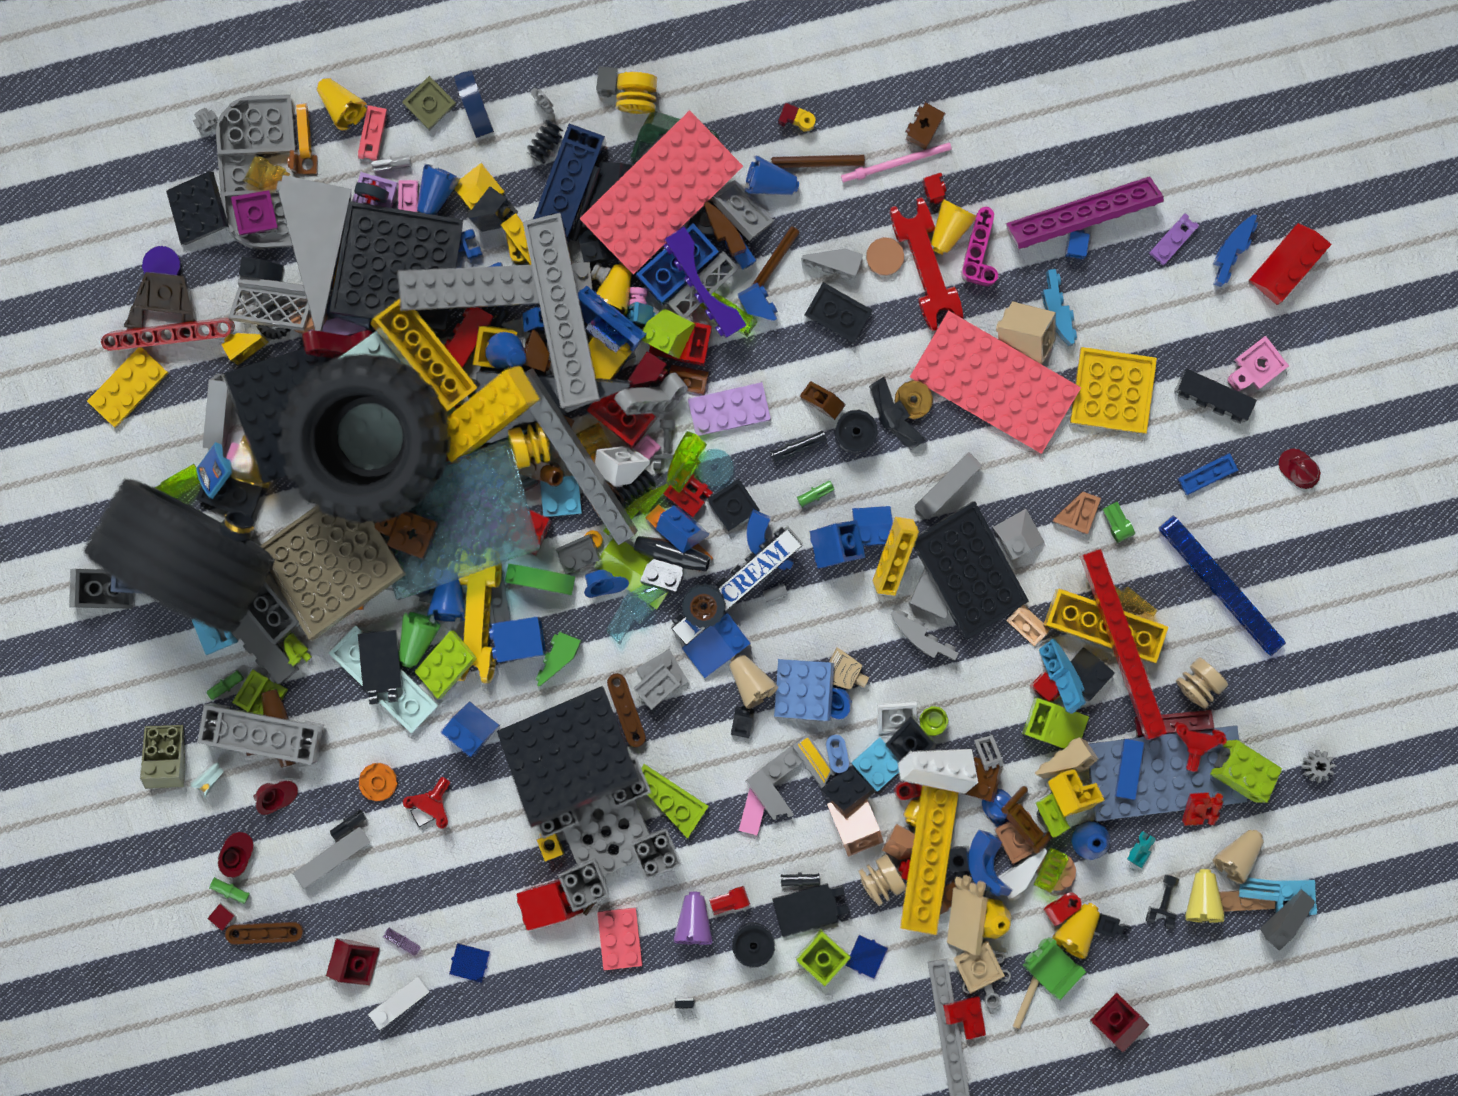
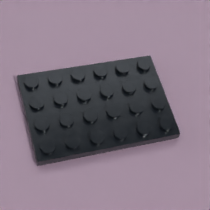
[913,501,1029,640]

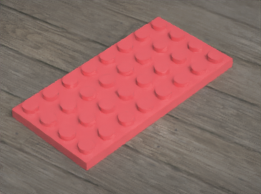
[580,110,743,274]
[909,310,1081,454]

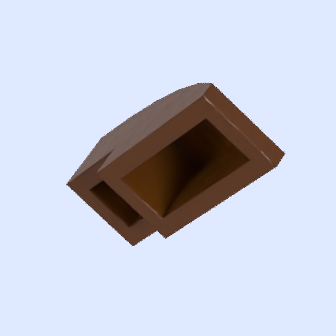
[704,202,747,257]

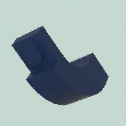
[454,70,494,138]

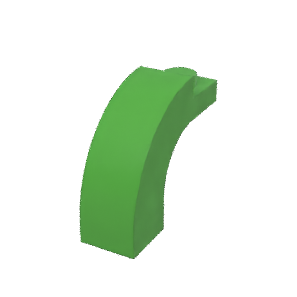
[505,563,575,595]

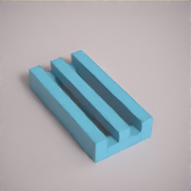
[1239,878,1280,901]

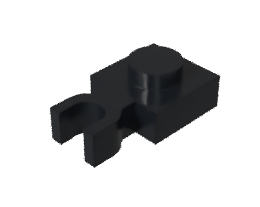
[1095,913,1132,939]

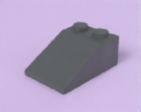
[69,569,133,609]

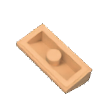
[1006,605,1050,646]

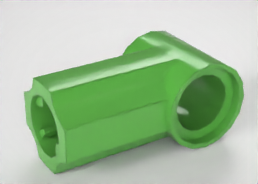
[1102,502,1135,543]

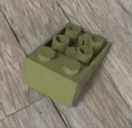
[140,725,185,789]

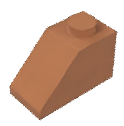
[882,824,915,860]

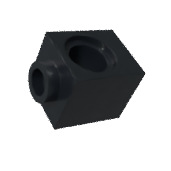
[948,845,970,875]

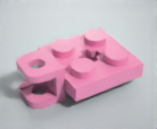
[1227,336,1289,391]

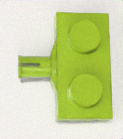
[1035,793,1070,837]

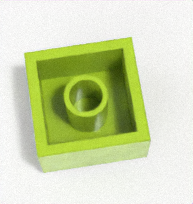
[795,929,851,986]

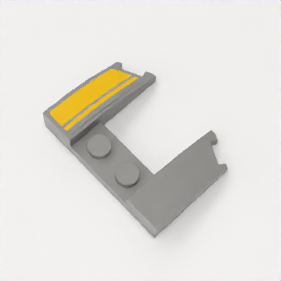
[745,735,835,820]

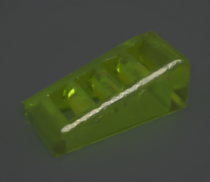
[1034,848,1068,893]

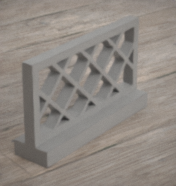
[228,276,310,331]

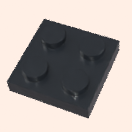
[707,478,760,532]
[820,767,875,815]

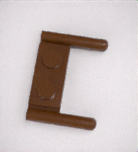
[1001,786,1053,854]

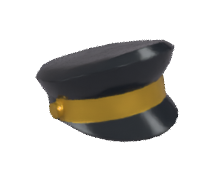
[220,511,254,542]

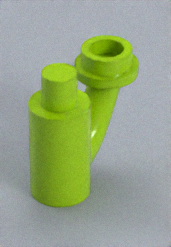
[283,633,312,667]

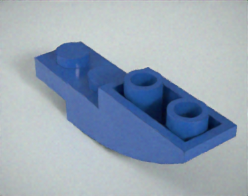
[1213,214,1258,287]

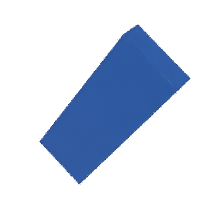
[1178,453,1238,496]
[1115,739,1144,800]

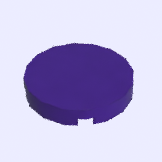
[142,246,181,275]

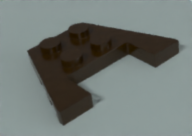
[124,272,197,335]

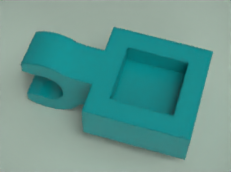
[1127,831,1156,869]

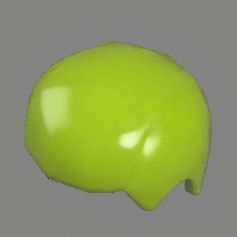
[919,706,949,736]

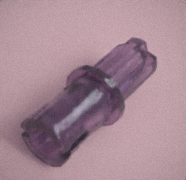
[383,927,421,956]

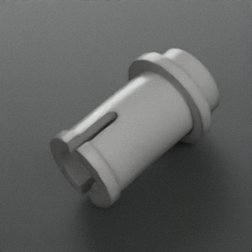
[762,583,788,602]

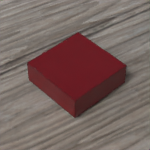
[207,903,235,931]

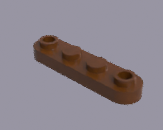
[607,673,646,747]
[225,922,304,944]

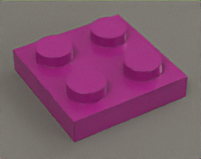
[231,190,278,236]

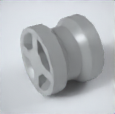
[591,262,611,285]

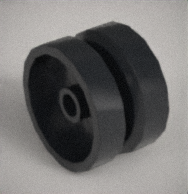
[834,410,878,454]
[732,922,775,968]

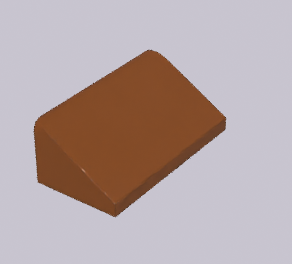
[669,365,709,395]

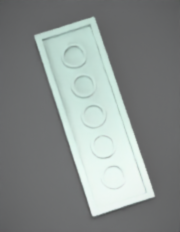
[329,625,439,733]

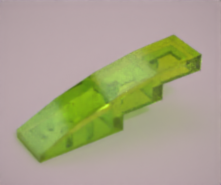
[603,484,669,536]

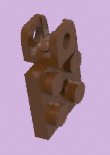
[374,512,438,559]

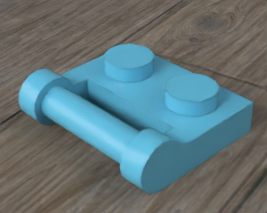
[192,620,238,655]
[1275,880,1317,915]

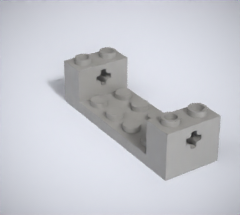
[197,703,324,765]

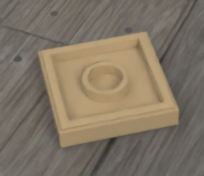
[953,941,1005,994]

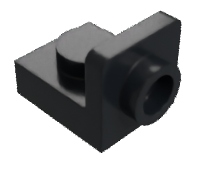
[730,706,754,738]

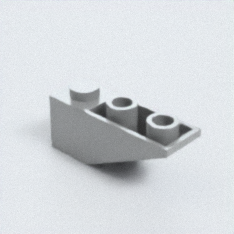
[801,248,863,280]

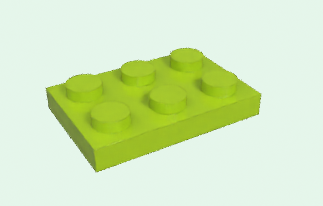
[415,631,477,699]

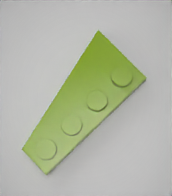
[641,764,708,839]

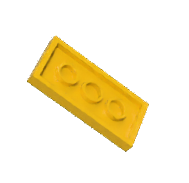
[87,347,169,428]

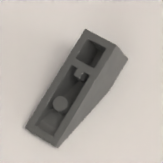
[1260,889,1315,951]

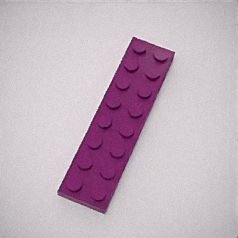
[1006,176,1164,249]

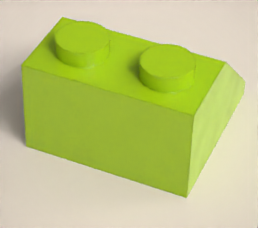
[642,308,696,358]

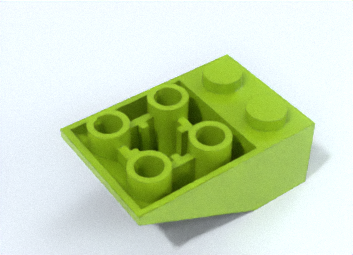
[1022,697,1089,749]

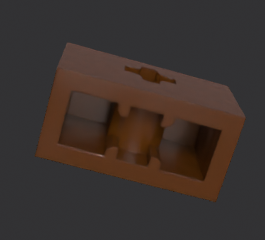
[905,102,945,150]

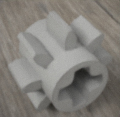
[193,108,218,132]

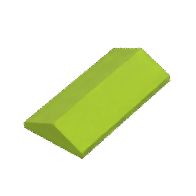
[594,538,669,609]

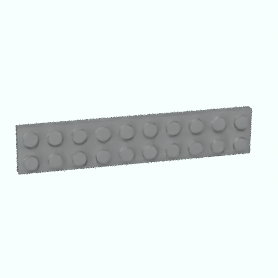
[523,213,600,409]
[397,262,592,311]

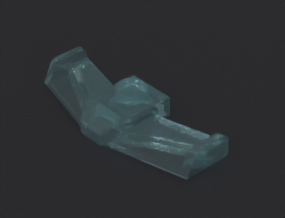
[606,585,667,644]

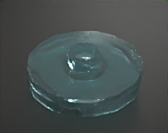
[696,448,733,487]

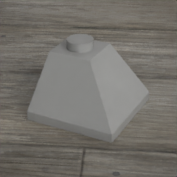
[992,509,1045,561]

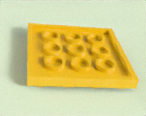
[1070,347,1157,434]

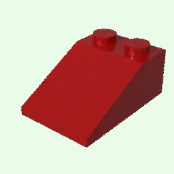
[587,391,657,448]

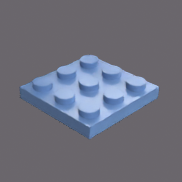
[774,659,834,721]

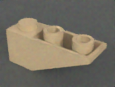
[1035,737,1099,779]

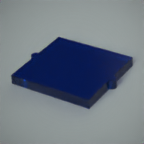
[845,935,888,979]
[449,943,490,983]

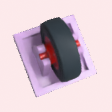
[352,172,398,208]

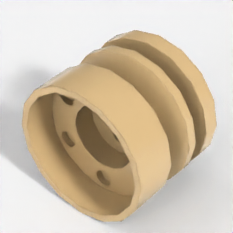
[1175,657,1228,709]
[858,854,906,906]

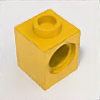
[537,833,564,861]

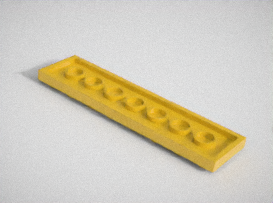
[900,785,959,935]

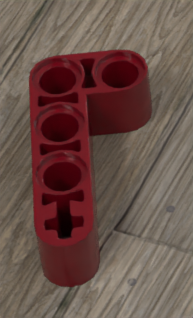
[302,330,373,359]

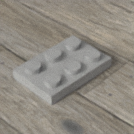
[710,180,774,241]

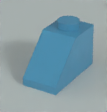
[626,302,656,328]

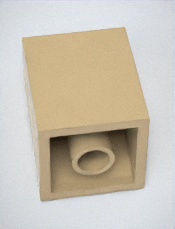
[996,301,1056,365]

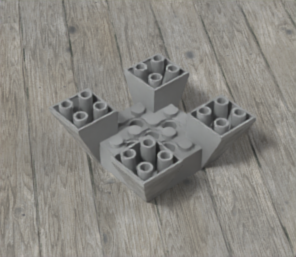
[537,756,682,911]

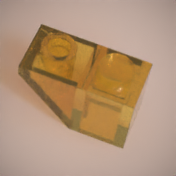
[242,156,290,189]

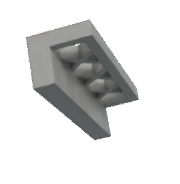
[667,251,739,318]

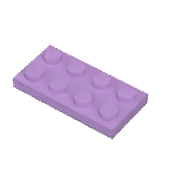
[688,382,771,437]

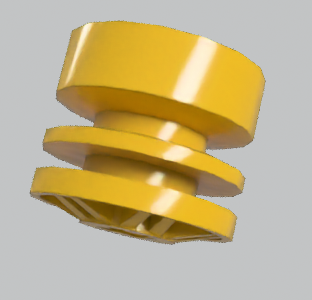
[616,72,657,114]
[507,423,550,469]

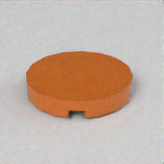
[359,763,398,801]

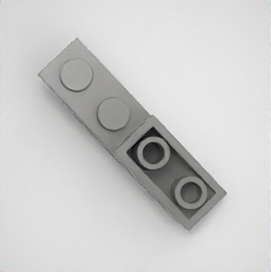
[891,609,959,660]

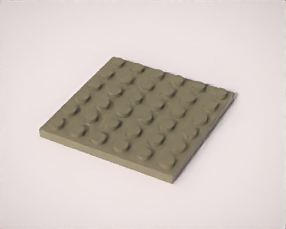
[261,505,406,641]

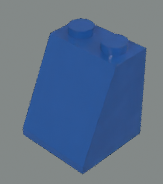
[809,520,866,569]
[489,616,546,662]
[440,701,499,757]

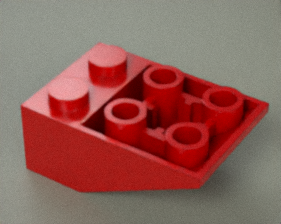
[649,322,712,366]

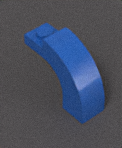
[747,509,794,570]
[969,830,1013,896]

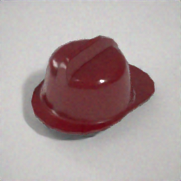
[1278,448,1321,489]
[253,781,298,815]
[218,832,254,878]

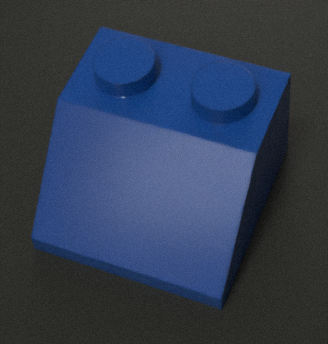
[656,506,710,553]
[852,506,893,546]

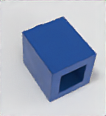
[1065,230,1090,259]

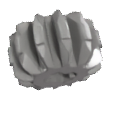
[1301,750,1336,783]

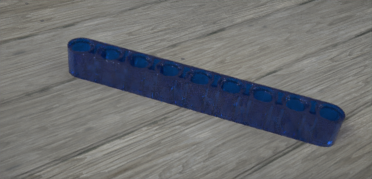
[1158,515,1286,656]

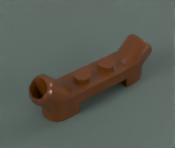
[478,445,564,487]

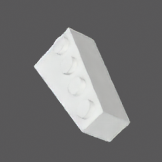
[898,749,978,794]

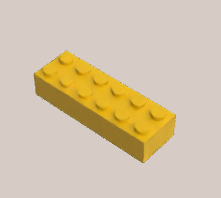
[370,299,477,412]
[447,366,540,462]
[1044,588,1168,663]

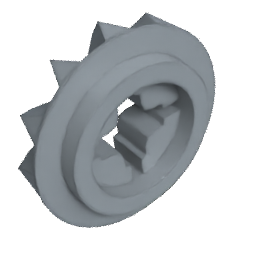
[531,87,554,114]

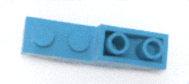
[1041,269,1077,346]
[1039,638,1086,714]

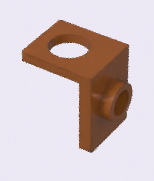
[287,150,317,174]

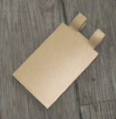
[947,875,988,955]

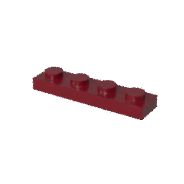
[1134,710,1214,737]

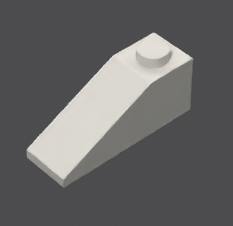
[998,848,1047,900]
[368,976,429,1030]

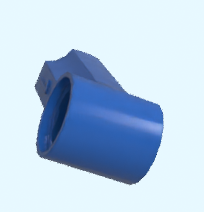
[725,233,756,270]

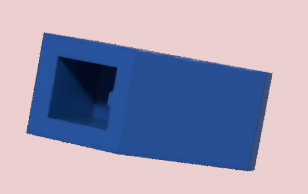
[738,283,778,321]

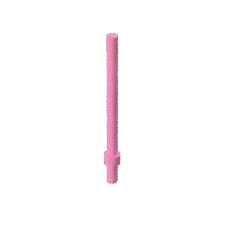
[841,142,952,183]

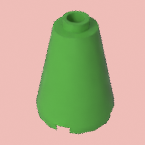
[399,612,441,668]

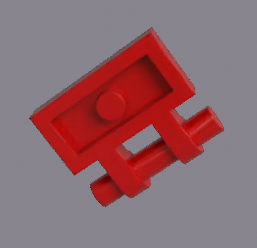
[663,469,713,517]
[1182,793,1223,826]

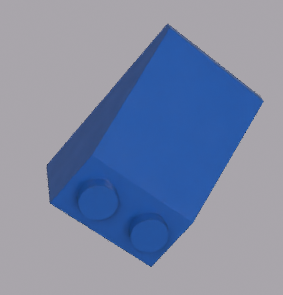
[682,613,751,678]

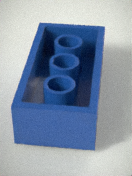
[636,223,719,306]

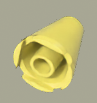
[1185,869,1225,923]

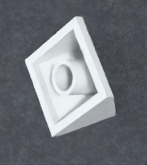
[876,702,917,734]

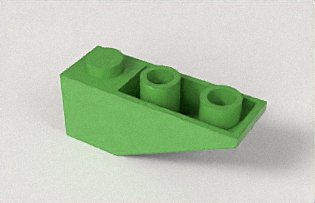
[536,632,581,686]

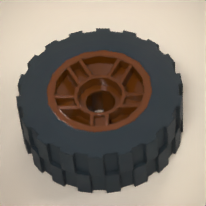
[682,584,726,628]

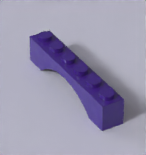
[663,227,746,338]

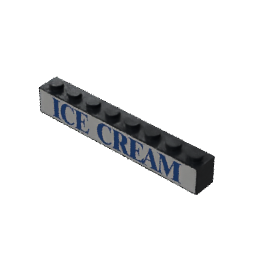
[671,525,803,645]

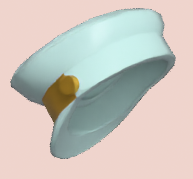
[191,763,224,798]

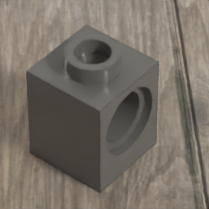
[596,66,618,97]

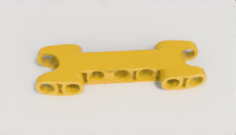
[458,549,502,684]

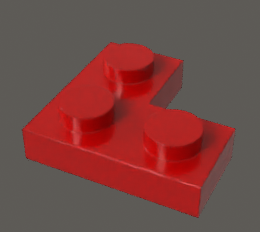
[943,996,986,1039]

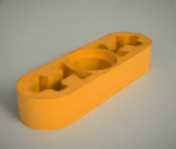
[296,104,312,159]

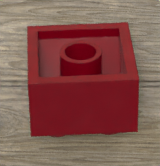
[628,352,668,388]
[326,938,380,986]
[1090,992,1150,1052]

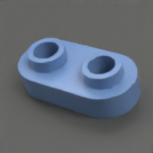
[826,735,849,773]

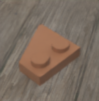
[1052,492,1101,534]

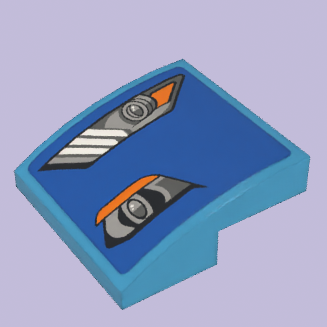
[196,442,232,499]

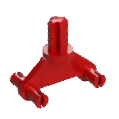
[1175,722,1227,772]
[403,777,450,829]

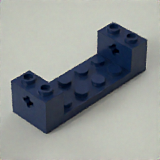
[533,123,606,244]

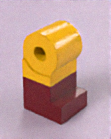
[778,103,815,132]

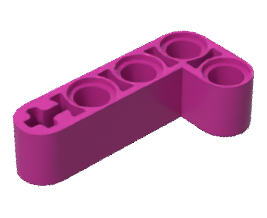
[961,207,998,286]

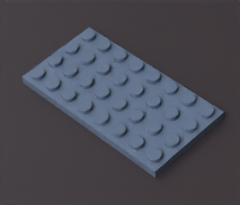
[1088,725,1247,821]

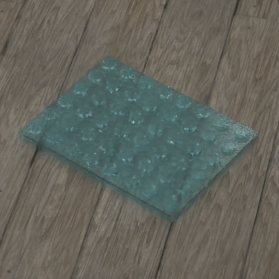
[375,440,540,600]

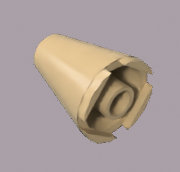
[729,654,778,709]
[1212,830,1264,884]

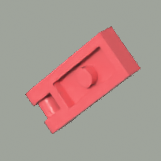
[358,106,387,161]

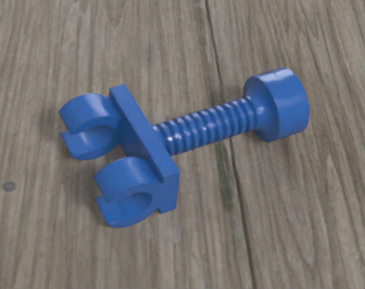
[459,229,482,259]

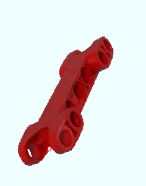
[890,197,964,332]

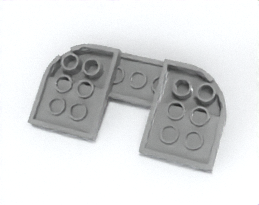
[216,94,295,250]

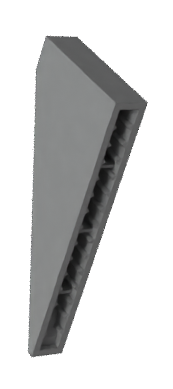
[276,175,352,331]

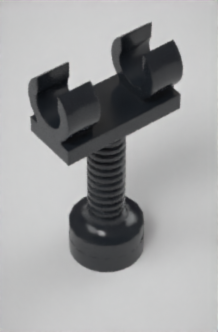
[1146,874,1180,929]

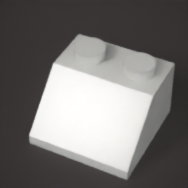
[595,446,650,487]

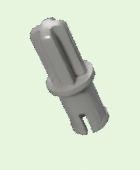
[372,155,411,172]

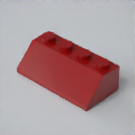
[1248,223,1332,305]

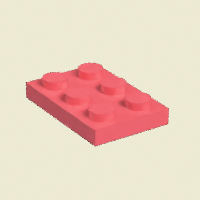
[597,907,642,970]

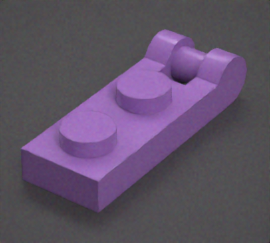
[1149,213,1199,265]

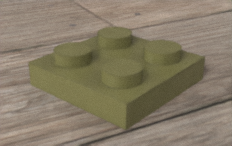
[402,76,456,130]

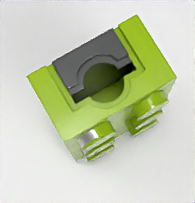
[1210,740,1282,803]

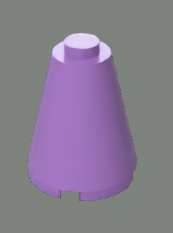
[674,891,712,945]

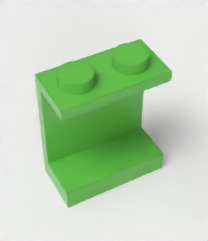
[1023,937,1086,1000]

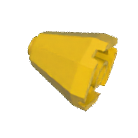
[983,898,1011,939]

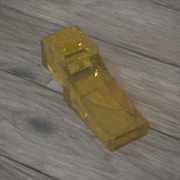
[1114,585,1158,617]

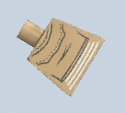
[829,647,869,690]

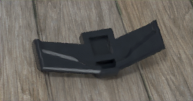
[869,376,927,450]

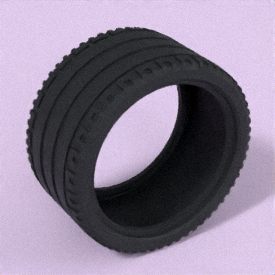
[83,479,275,632]

